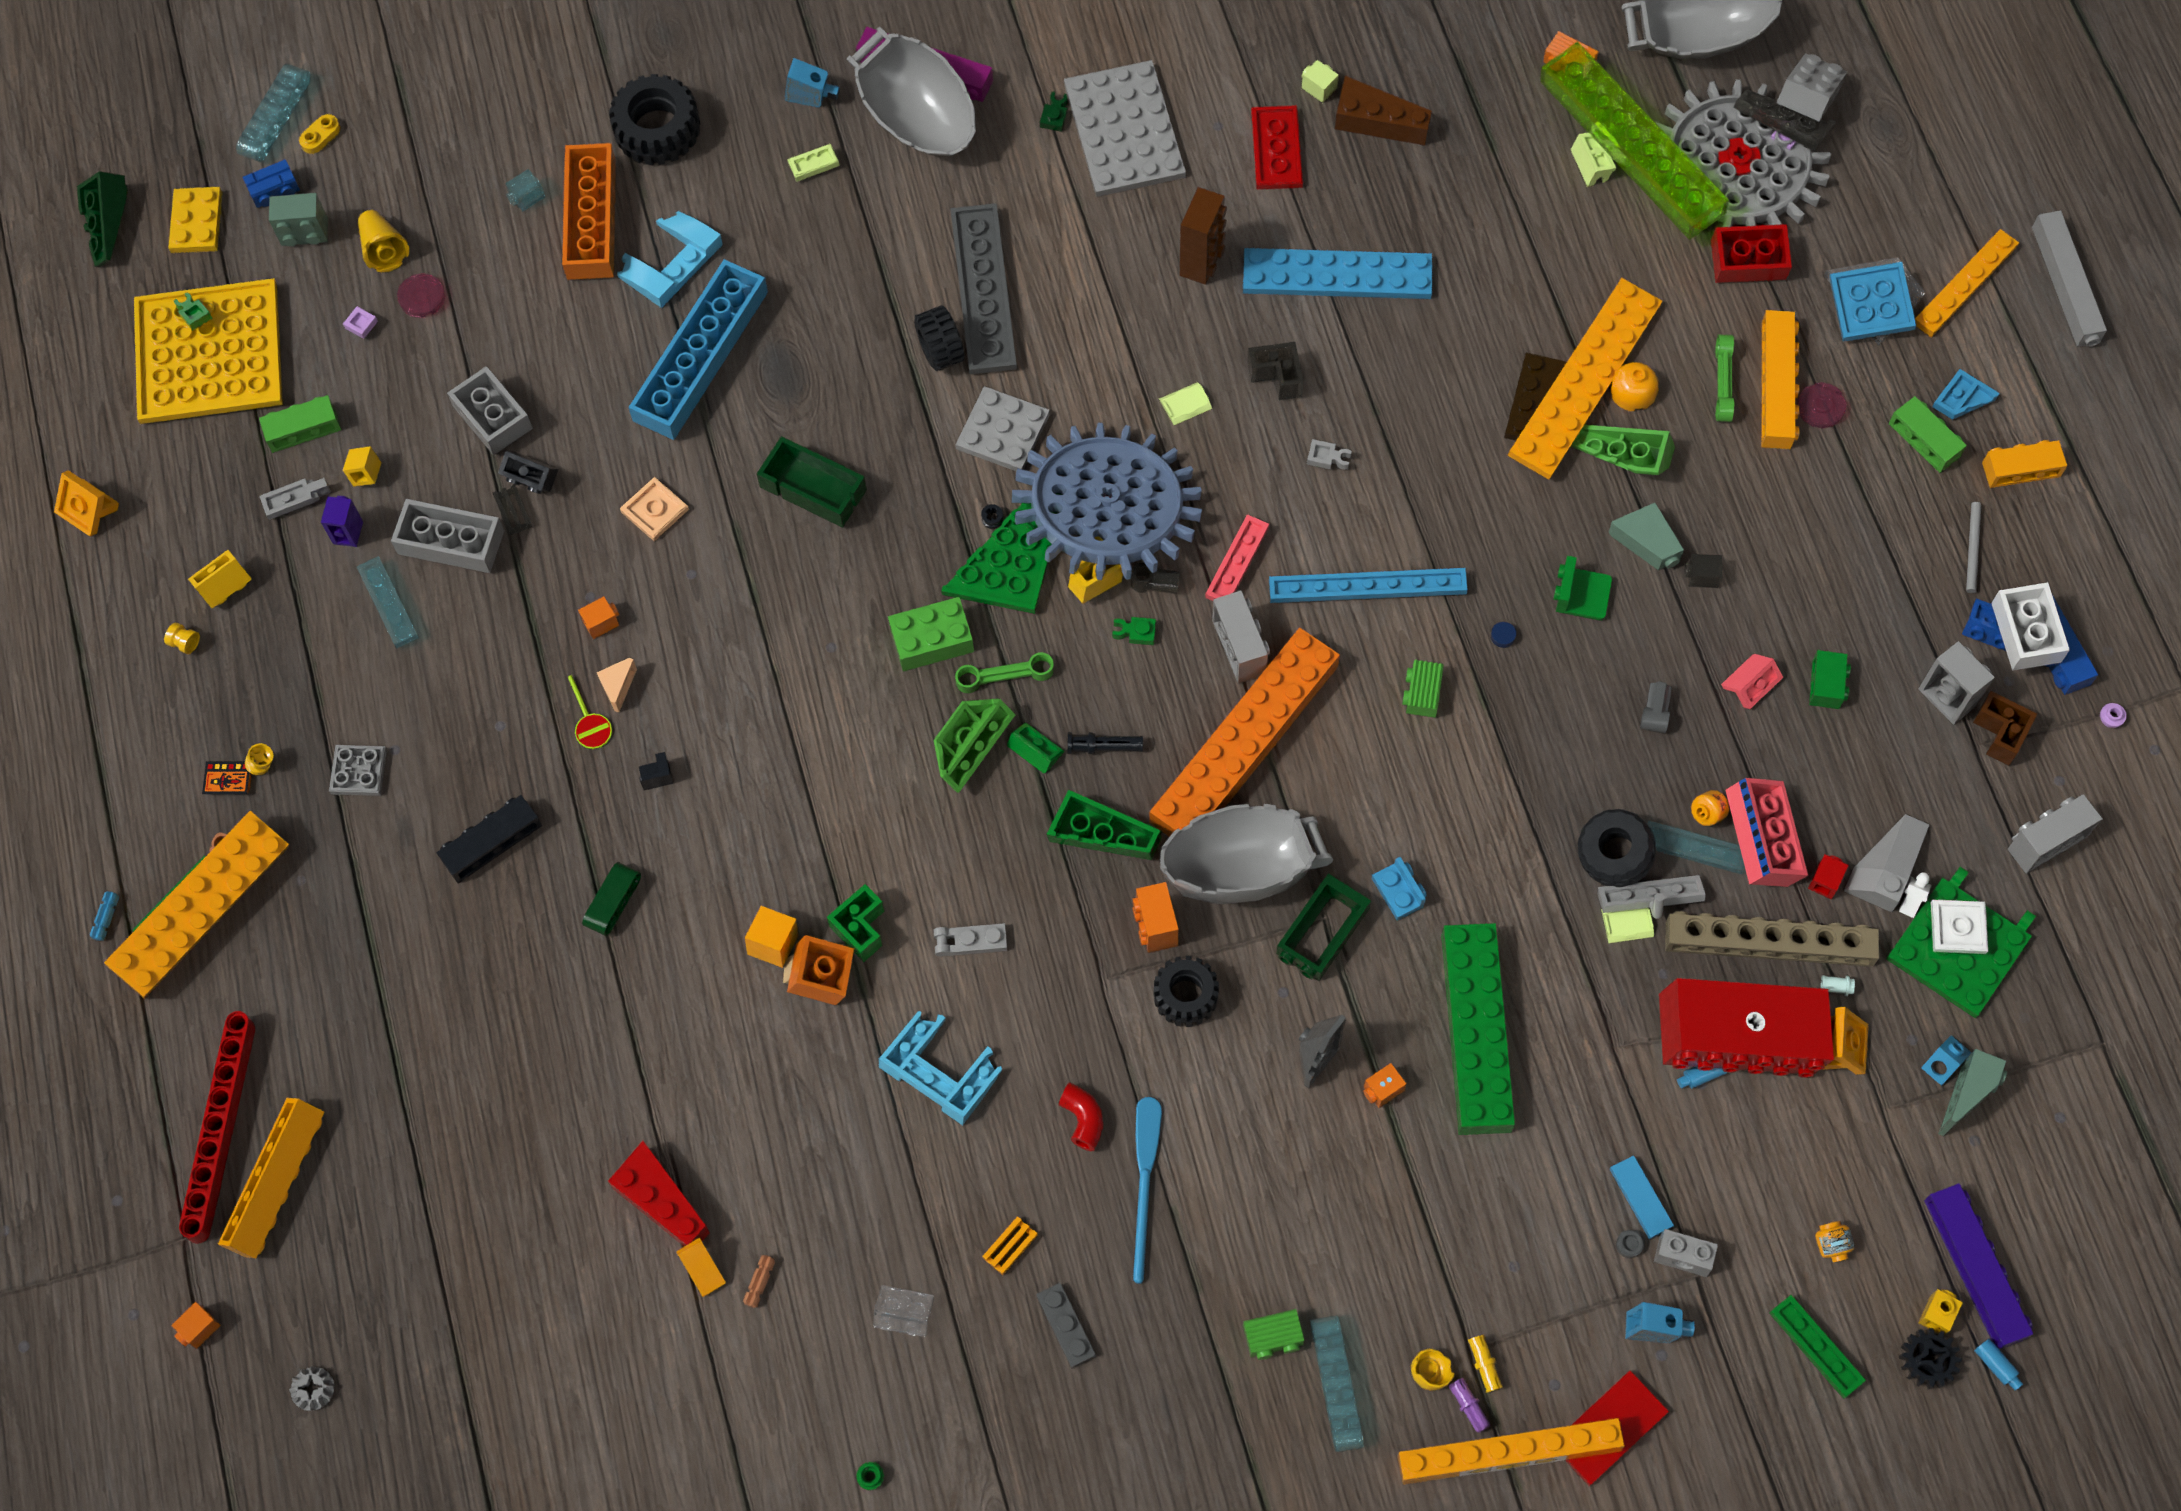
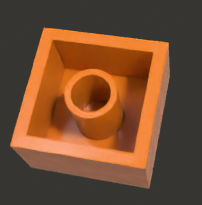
[1132,882,1179,953]
[787,935,854,1005]

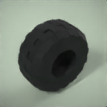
[1578,809,1656,887]

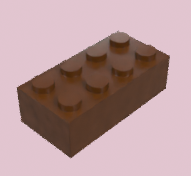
[1180,187,1227,285]

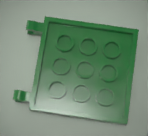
[1886,867,2036,1019]

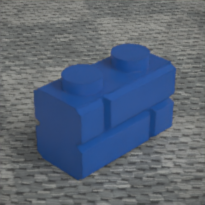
[243,159,300,208]

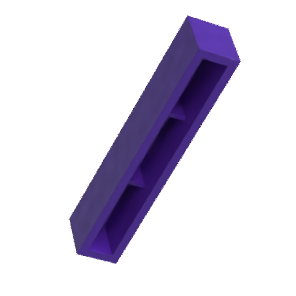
[1924,1183,2033,1350]

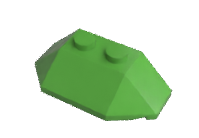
[934,698,1015,793]

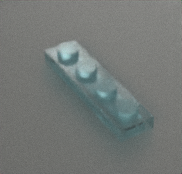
[356,556,419,649]
[1647,820,1744,874]

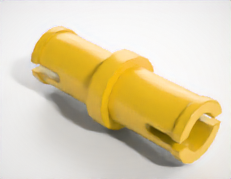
[1468,1335,1503,1393]

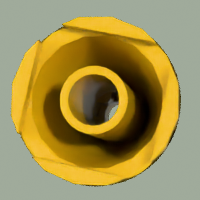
[358,210,409,272]

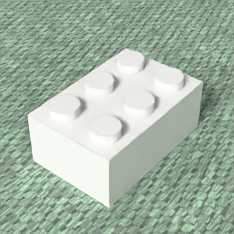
[1992,583,2069,671]

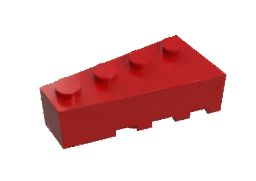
[608,1141,710,1247]

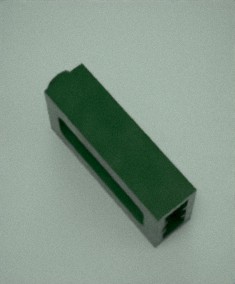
[1276,873,1371,981]

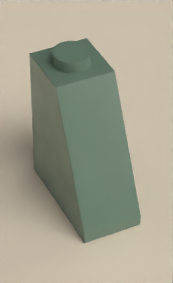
[1609,503,1684,570]

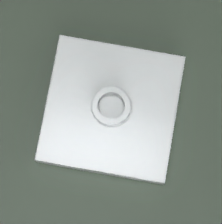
[1931,900,1988,954]

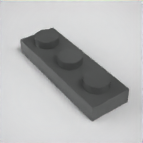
[1036,1283,1096,1369]

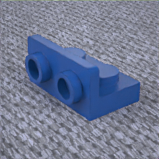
[1962,598,2006,651]

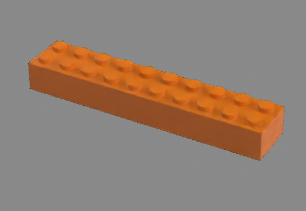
[1149,627,1340,837]

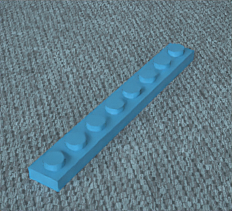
[1269,568,1467,603]

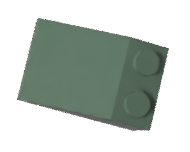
[1938,1049,2007,1136]

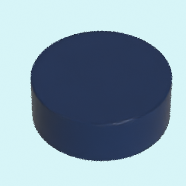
[1491,622,1516,648]

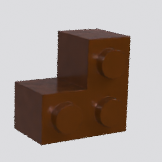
[1973,691,2037,766]

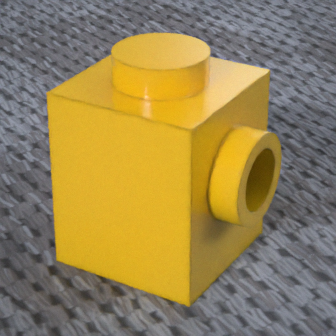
[343,446,382,487]
[1918,1289,1963,1335]

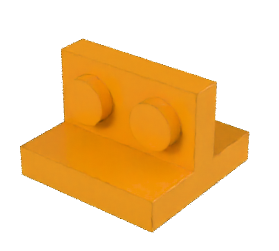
[54,470,119,537]
[1822,1007,1869,1075]

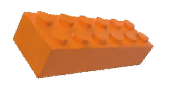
[562,143,616,280]

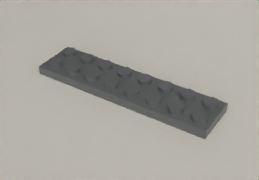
[950,203,1017,374]

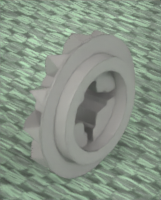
[289,1366,334,1411]

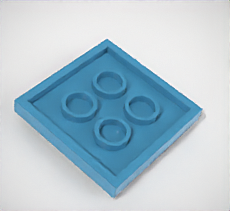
[1830,262,1916,342]

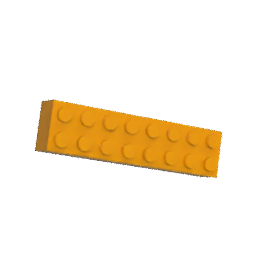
[104,810,289,999]

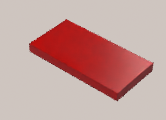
[1251,105,1303,190]
[1565,1371,1669,1486]

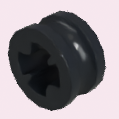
[981,504,1003,529]

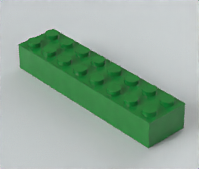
[1441,923,1515,1135]

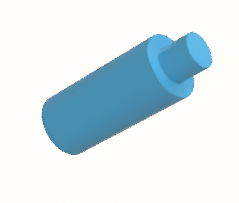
[1677,1067,1729,1089]
[1974,1338,2023,1390]

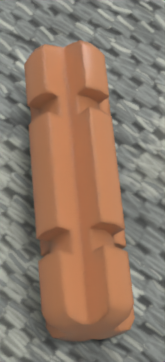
[743,1255,775,1308]

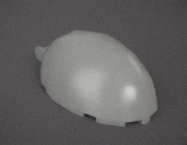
[1621,0,1782,59]
[846,27,976,156]
[1160,804,1333,904]

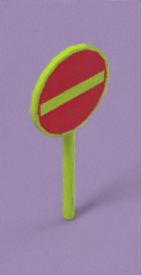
[568,675,612,749]

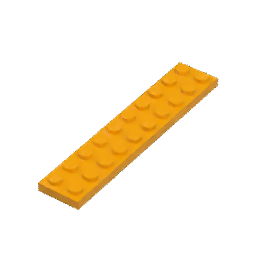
[1507,278,1662,480]

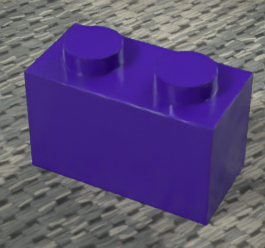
[321,496,363,547]

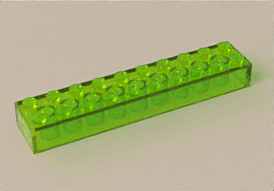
[1540,41,1729,240]

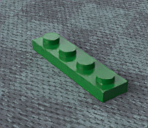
[1769,1295,1866,1399]

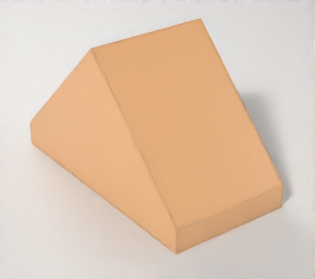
[597,658,637,712]

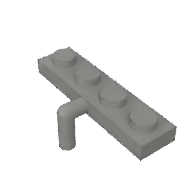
[1597,875,1706,919]

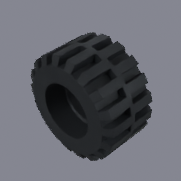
[914,305,964,371]
[1154,956,1219,1027]

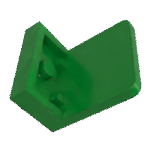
[1553,555,1612,620]

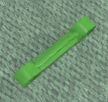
[1715,334,1734,422]
[955,652,1054,693]

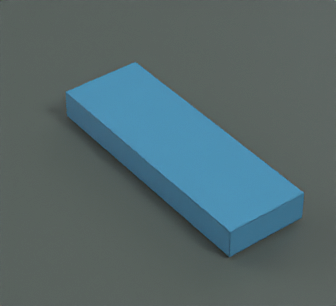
[1609,1156,1674,1240]

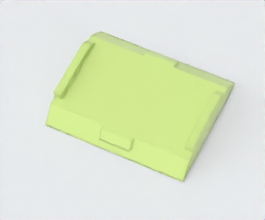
[1159,382,1212,425]
[1601,908,1654,943]

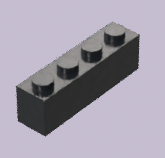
[436,795,542,883]

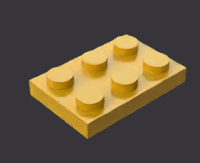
[168,187,222,253]

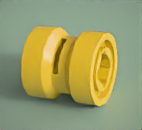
[164,622,200,654]
[245,743,274,775]

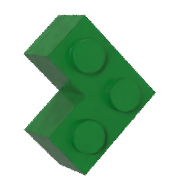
[827,884,885,962]

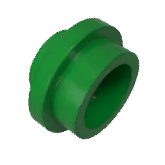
[856,1462,884,1491]

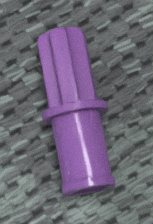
[1449,1378,1490,1432]

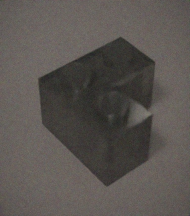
[1247,342,1304,400]

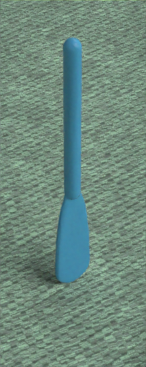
[1133,1097,1162,1284]

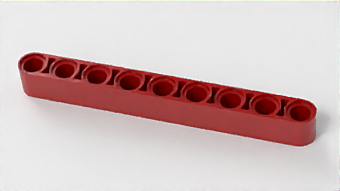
[179,1011,255,1244]

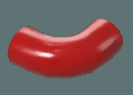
[1058,1082,1104,1151]

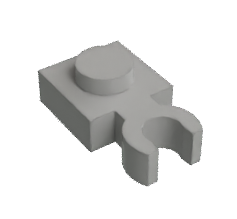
[1307,439,1352,470]

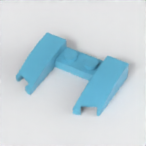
[617,211,723,308]
[879,1011,1002,1125]

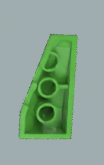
[1571,425,1675,475]

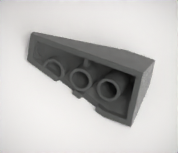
[1299,1015,1346,1089]

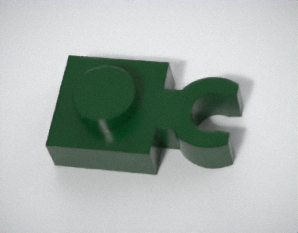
[1039,91,1068,132]

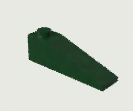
[77,171,128,267]

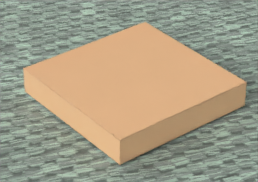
[620,477,689,541]

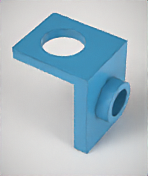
[1921,1036,1971,1085]

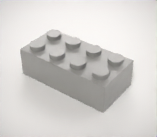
[391,499,504,573]

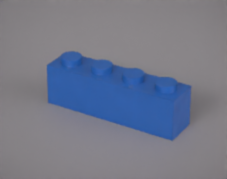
[2045,595,2098,695]

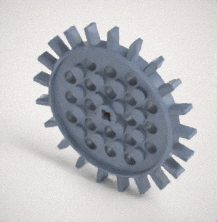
[1012,423,1202,580]

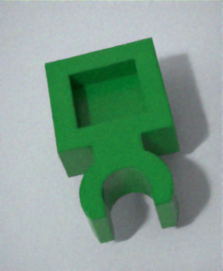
[174,293,213,331]
[1112,617,1156,645]

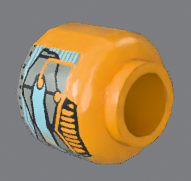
[1815,1221,1855,1262]

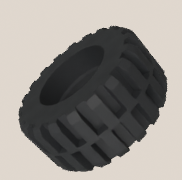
[609,74,700,165]

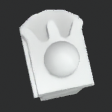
[1899,873,1932,918]

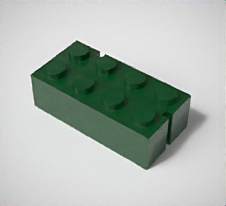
[756,436,867,528]

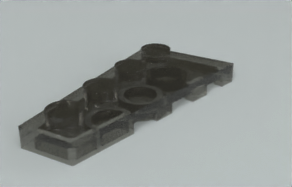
[1733,89,1837,151]

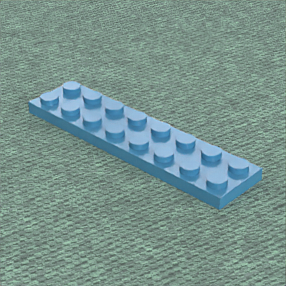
[1243,248,1432,299]

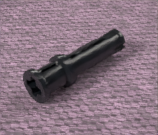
[1067,732,1143,754]

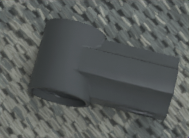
[1640,682,1672,734]

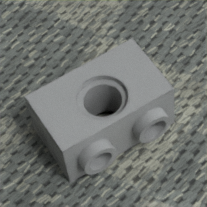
[1654,1229,1718,1277]

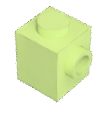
[1302,60,1339,102]

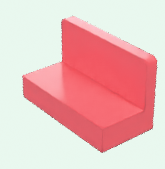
[1721,654,1783,709]

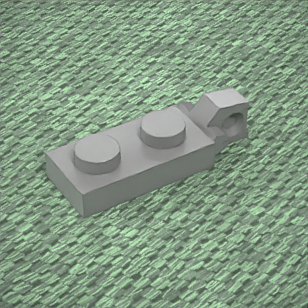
[260,478,331,520]

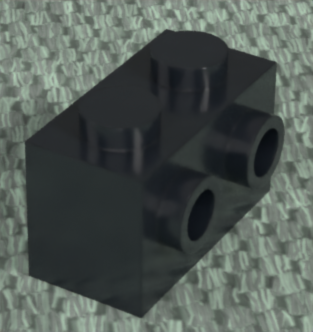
[498,451,559,494]

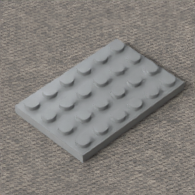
[1064,60,1186,197]

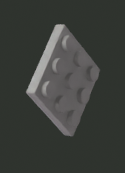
[955,386,1050,471]

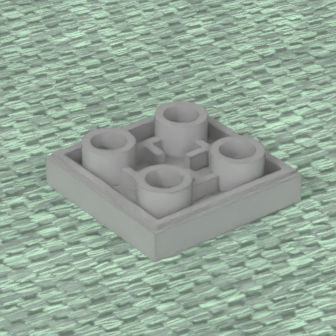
[329,745,387,796]

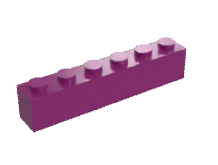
[856,27,993,102]

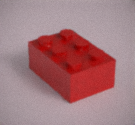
[1711,224,1792,283]

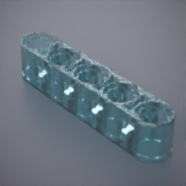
[236,63,310,162]
[1310,1315,1364,1452]

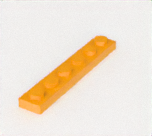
[1915,229,2019,338]

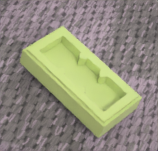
[788,144,840,182]

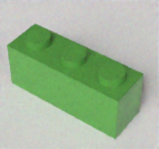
[259,395,341,453]
[1889,396,1967,473]

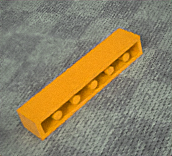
[1761,310,1799,449]
[218,1098,324,1259]

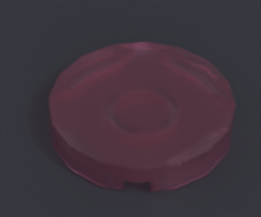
[397,273,445,318]
[1797,382,1847,428]

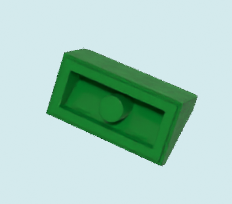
[1007,723,1064,774]

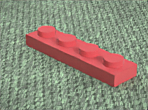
[1205,515,1269,601]

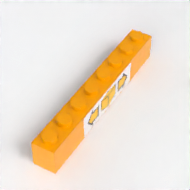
[1398,1418,1624,1485]

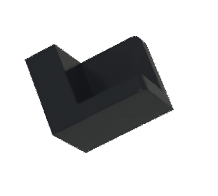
[639,752,673,790]

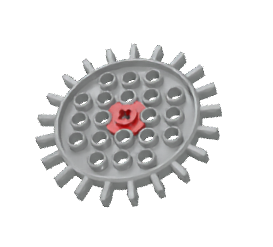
[1647,80,1831,232]

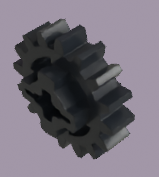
[1899,1328,1962,1390]

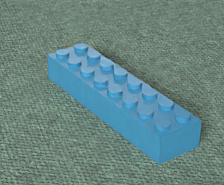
[628,259,768,440]

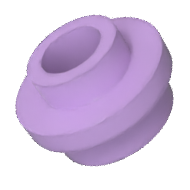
[2100,703,2126,728]

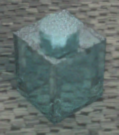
[505,169,545,212]

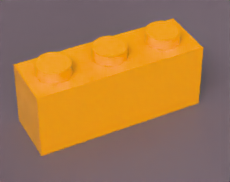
[1982,440,2067,488]

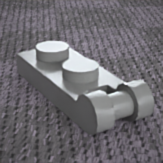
[933,923,1007,956]

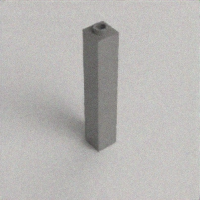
[2032,211,2107,347]

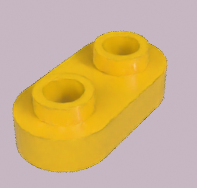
[299,114,340,154]

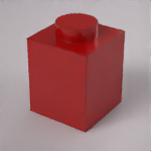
[1808,854,1848,900]

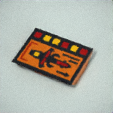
[202,761,252,794]

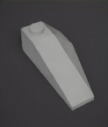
[1844,814,1929,912]

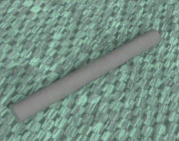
[1966,502,1981,593]

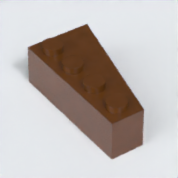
[1335,76,1432,145]

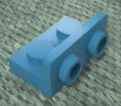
[1371,857,1427,921]

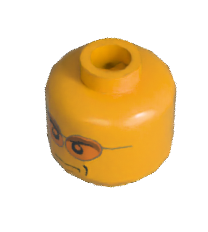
[1691,790,1730,826]

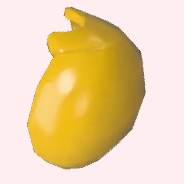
[1411,1348,1454,1391]

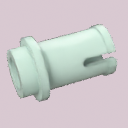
[1820,975,1855,996]

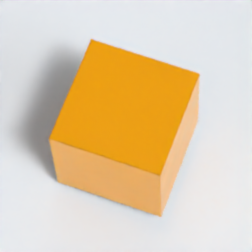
[745,906,798,968]

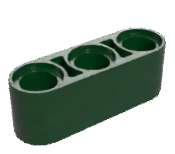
[582,862,641,936]

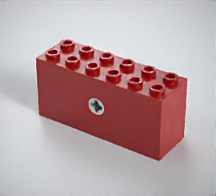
[1659,978,1834,1078]

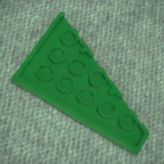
[942,493,1063,614]

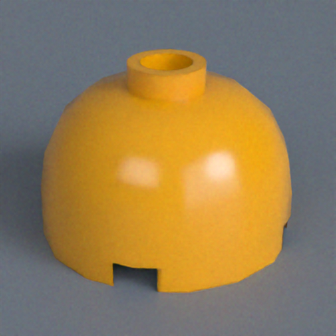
[1610,362,1659,411]

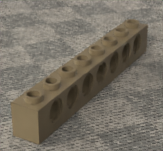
[1665,911,1879,967]

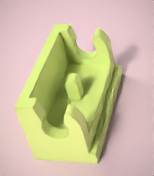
[1571,131,1616,187]

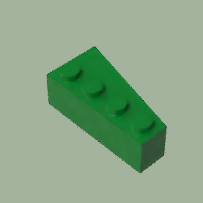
[1046,790,1162,860]

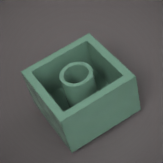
[269,193,328,246]

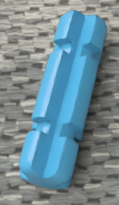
[90,891,119,941]

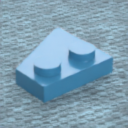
[1932,369,2000,420]

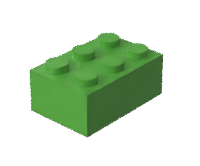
[888,597,974,672]

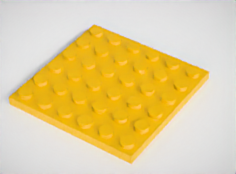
[134,278,283,424]

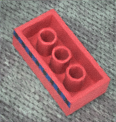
[1726,778,1808,887]

